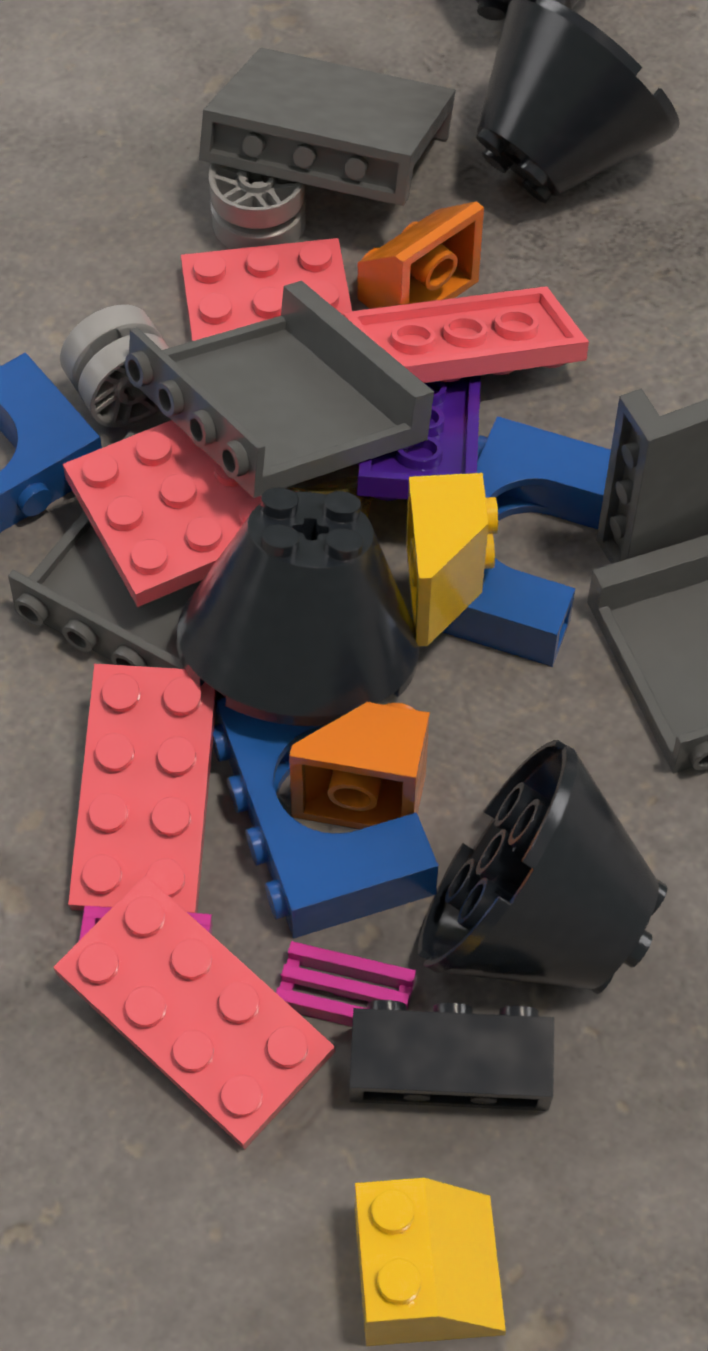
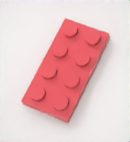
[343,286,589,383]
[68,664,217,913]
[53,875,335,1150]

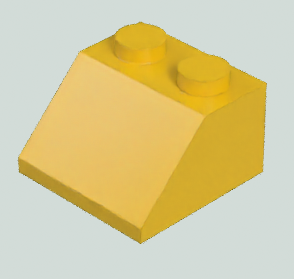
[406,473,498,647]
[355,1178,506,1346]

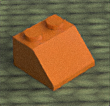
[357,201,484,309]
[289,702,430,829]

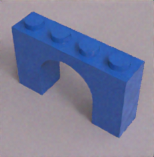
[0,352,102,533]
[442,416,611,667]
[213,698,438,939]

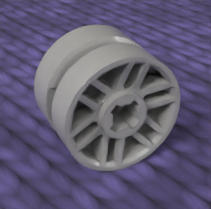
[209,163,306,249]
[60,304,169,428]

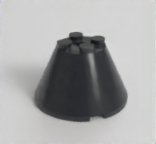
[476,0,680,203]
[177,487,419,726]
[418,740,668,994]

